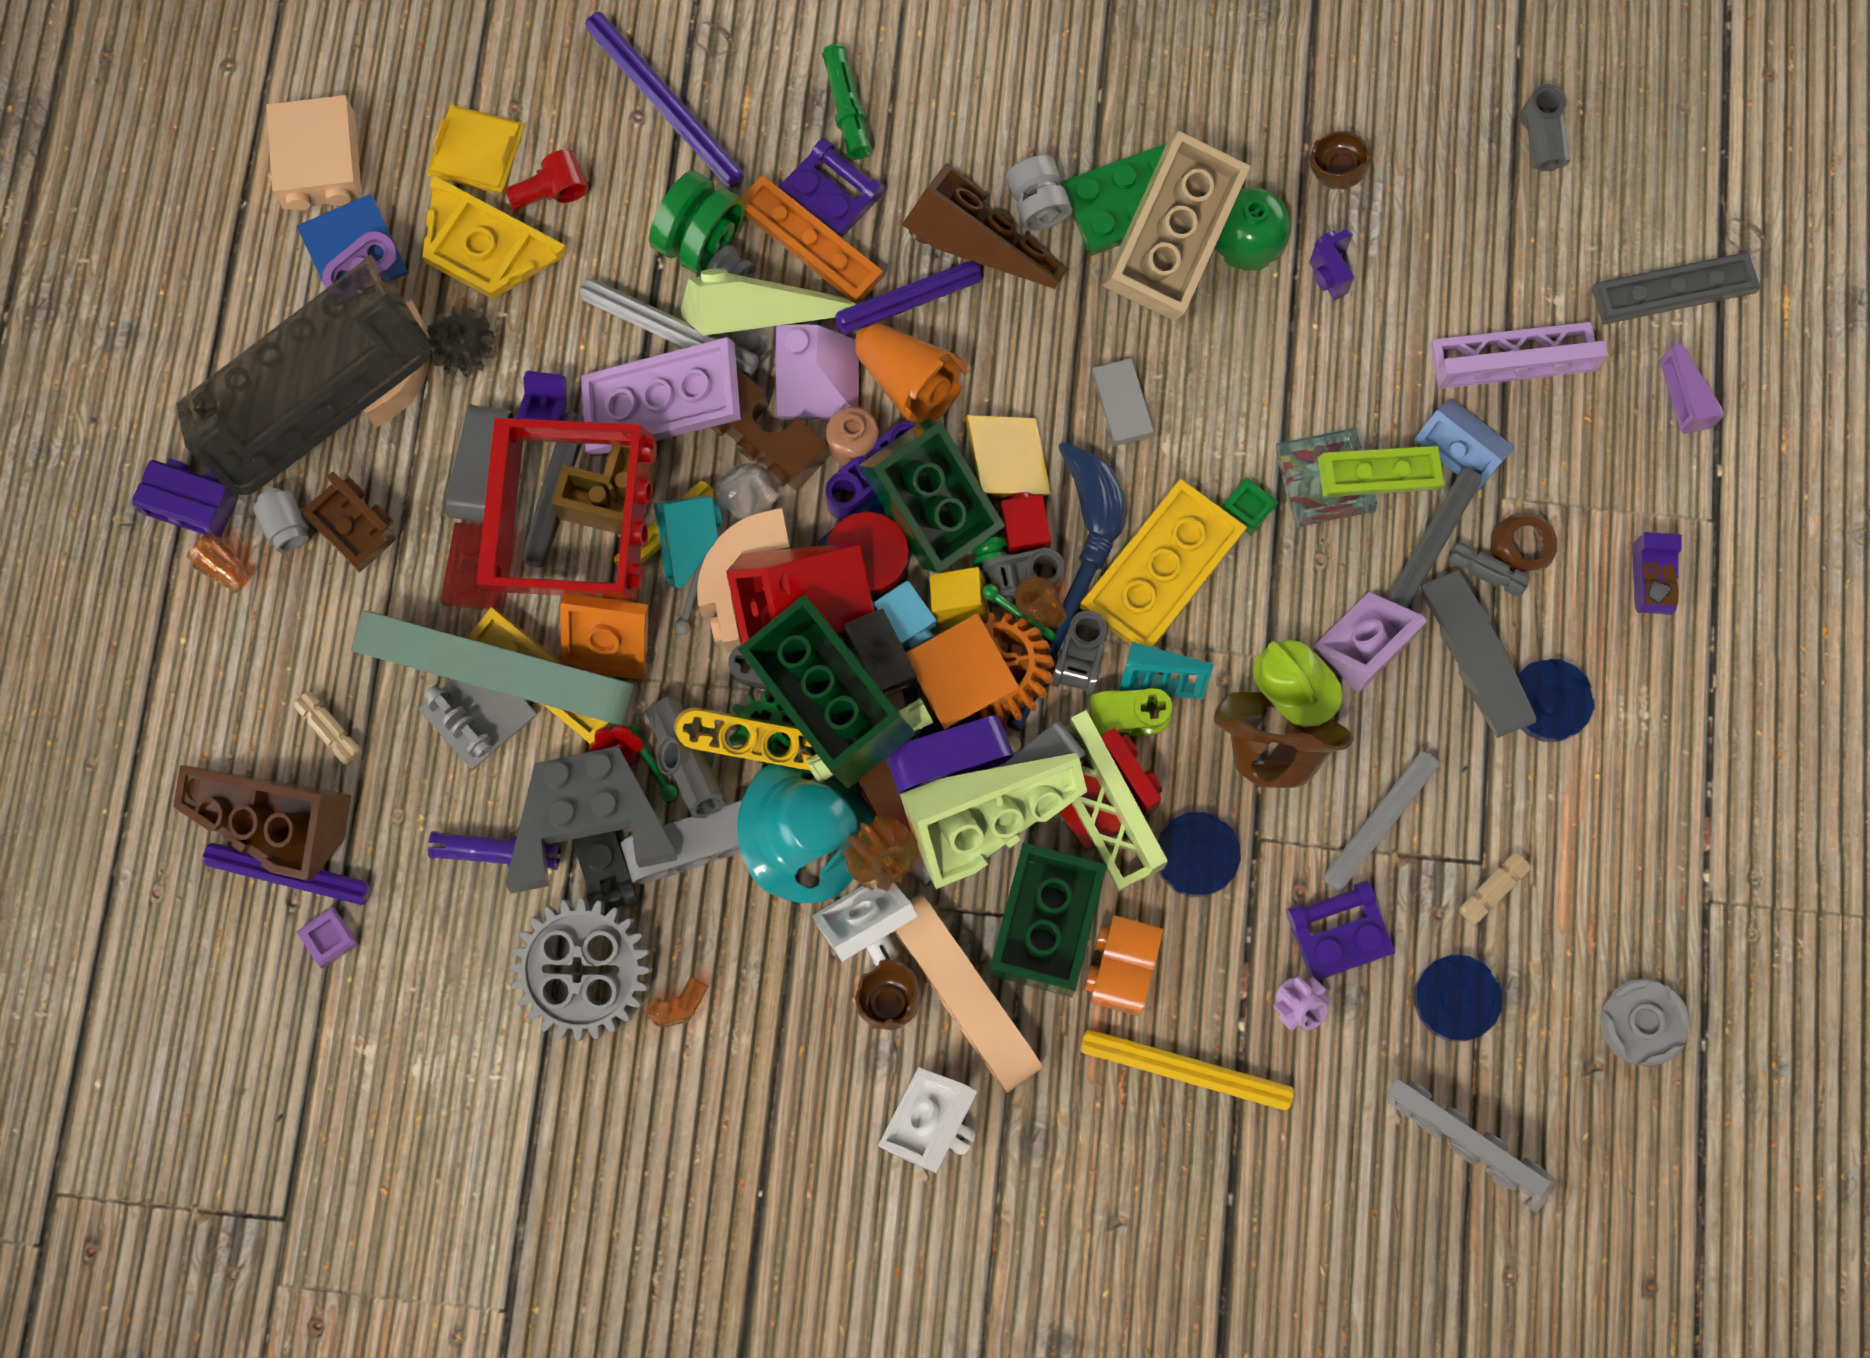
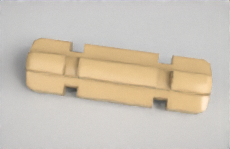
[294,692,361,764]
[1459,853,1531,924]

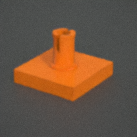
[560,593,648,680]

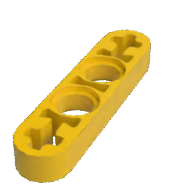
[674,708,814,771]

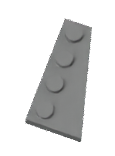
[1387,1078,1551,1214]

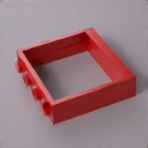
[476,418,657,600]

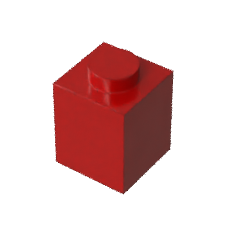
[1000,492,1051,555]

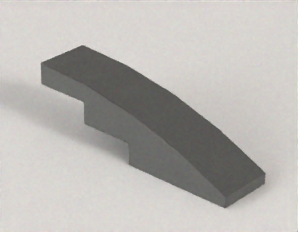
[1421,570,1536,738]

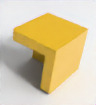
[930,567,990,630]

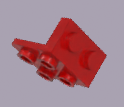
[1059,727,1162,850]

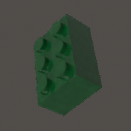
[858,419,1005,573]
[988,843,1107,998]

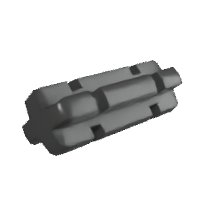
[1449,542,1530,596]

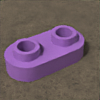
[322,231,396,299]

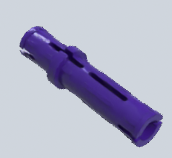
[428,831,561,870]

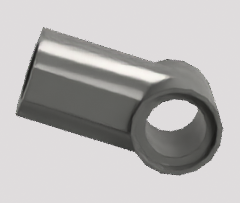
[1520,84,1570,172]

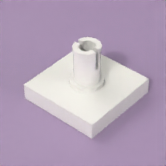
[812,872,918,966]
[878,1067,977,1173]

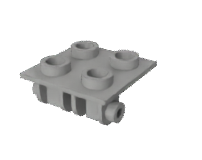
[418,679,537,770]

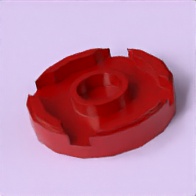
[826,512,909,595]

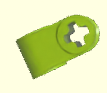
[1090,688,1172,737]

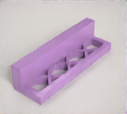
[1430,322,1608,389]

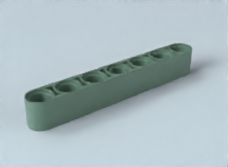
[351,610,634,725]

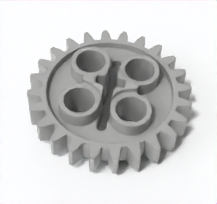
[509,898,653,1041]

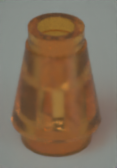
[187,533,252,593]
[1015,576,1066,628]

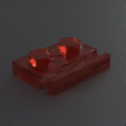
[440,522,517,613]

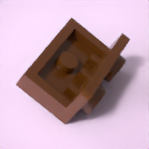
[301,472,396,573]

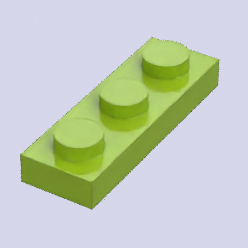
[1317,446,1444,497]

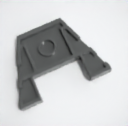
[506,746,677,894]

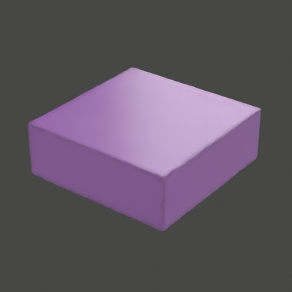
[296,907,359,969]

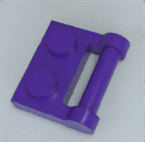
[778,138,885,238]
[1286,881,1396,981]

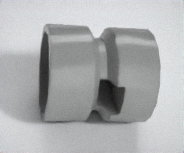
[1006,155,1072,231]

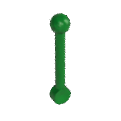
[982,584,1057,643]
[628,724,677,803]

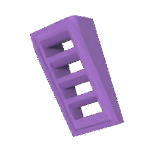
[1660,343,1725,434]

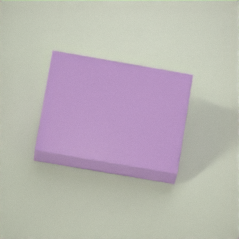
[1312,592,1427,693]

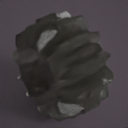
[425,306,496,378]

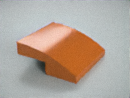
[903,613,1019,730]

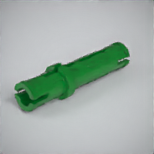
[821,43,872,160]

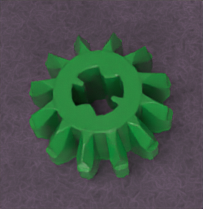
[728,690,795,763]

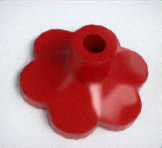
[589,725,643,766]

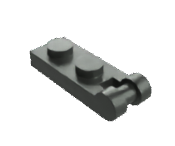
[572,831,639,914]

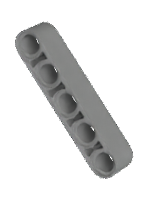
[621,778,817,885]

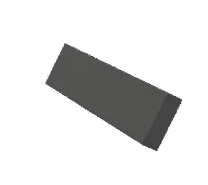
[1592,252,1761,325]

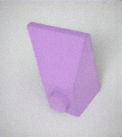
[775,325,859,420]

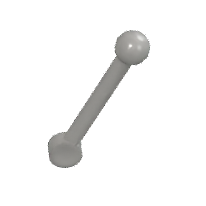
[674,557,705,635]

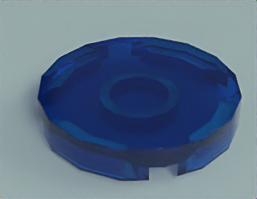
[1517,659,1595,742]
[1157,812,1241,898]
[1414,954,1502,1042]

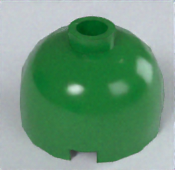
[1214,187,1291,271]

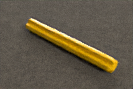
[1081,1030,1294,1110]

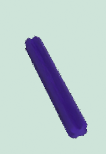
[835,261,982,335]
[202,843,371,905]

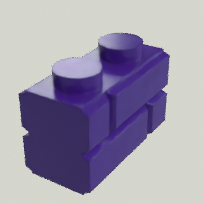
[132,458,238,540]

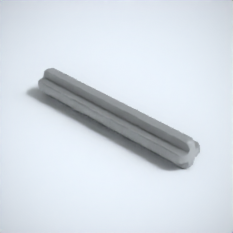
[1323,751,1439,891]

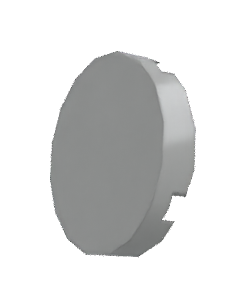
[1600,978,1691,1067]

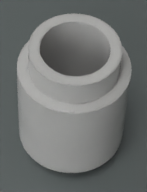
[253,488,308,553]

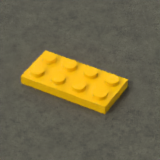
[1080,479,1247,648]

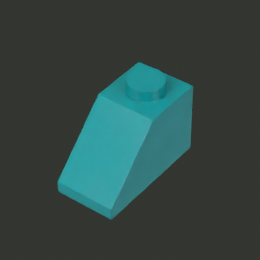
[654,495,722,588]

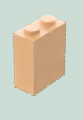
[266,95,362,211]

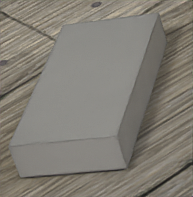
[1092,358,1154,447]

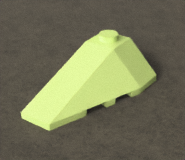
[681,269,856,336]
[900,753,1087,889]

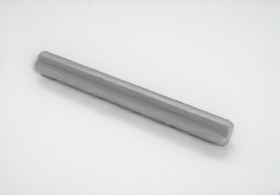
[579,278,759,377]

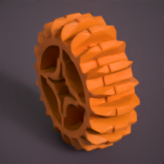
[969,612,1054,726]

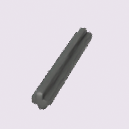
[521,412,584,568]
[1386,468,1482,609]

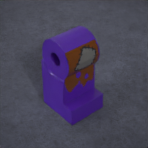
[1632,532,1682,615]

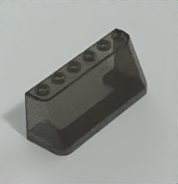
[176,255,431,495]

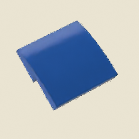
[297,194,409,306]

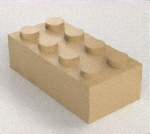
[1102,130,1251,321]

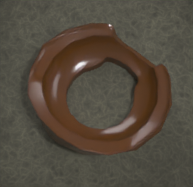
[1490,513,1558,572]

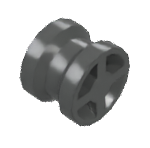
[706,244,756,278]

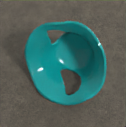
[737,764,875,904]

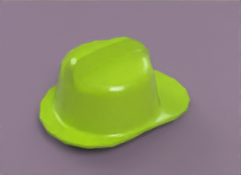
[1253,640,1342,727]

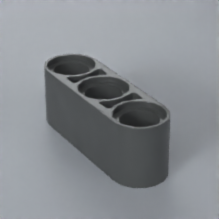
[446,404,514,523]

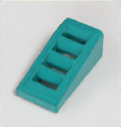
[1119,642,1214,699]

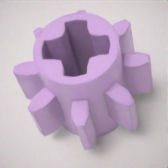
[1273,976,1331,1031]

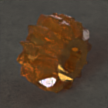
[843,815,920,892]

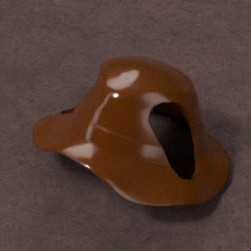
[1214,691,1354,788]

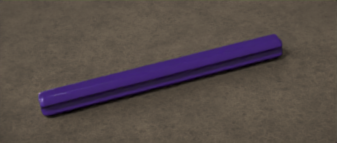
[585,12,744,189]

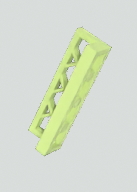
[1066,710,1168,891]

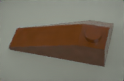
[902,163,1067,289]
[173,765,352,881]

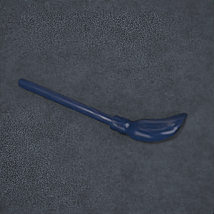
[1007,442,1127,731]

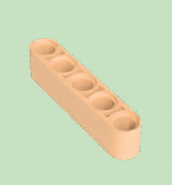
[893,893,1042,1093]

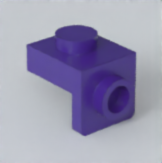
[1309,228,1355,301]
[516,370,567,421]

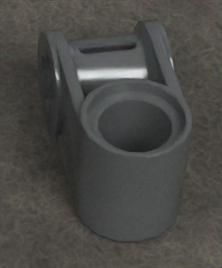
[982,548,1064,607]
[1052,611,1107,696]

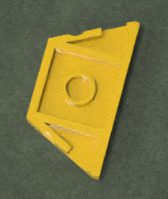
[422,176,567,300]

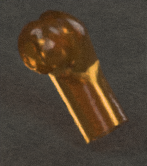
[647,977,709,1028]

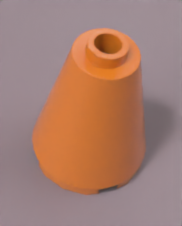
[855,323,967,424]

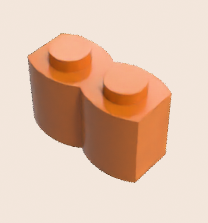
[1084,915,1164,1017]

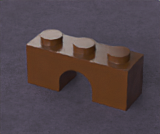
[710,368,829,492]

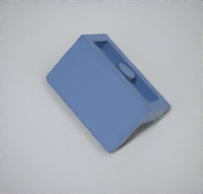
[1414,398,1515,491]

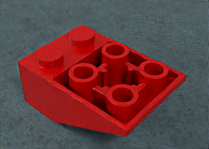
[726,542,877,645]

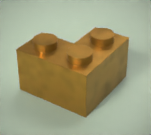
[551,445,660,535]

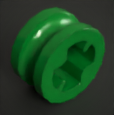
[971,537,1010,570]

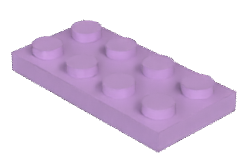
[581,337,741,456]

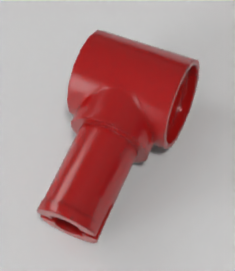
[504,149,588,211]

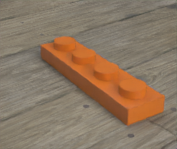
[741,175,883,304]

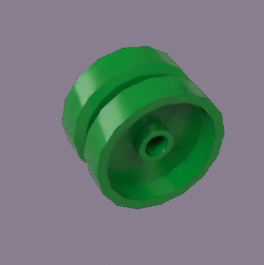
[649,170,746,276]

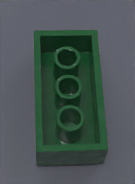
[738,594,916,789]

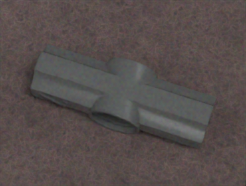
[646,696,726,818]

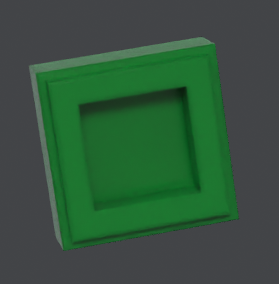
[1221,477,1278,536]

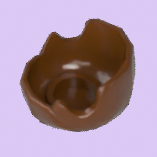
[1309,131,1371,189]
[855,959,922,1030]

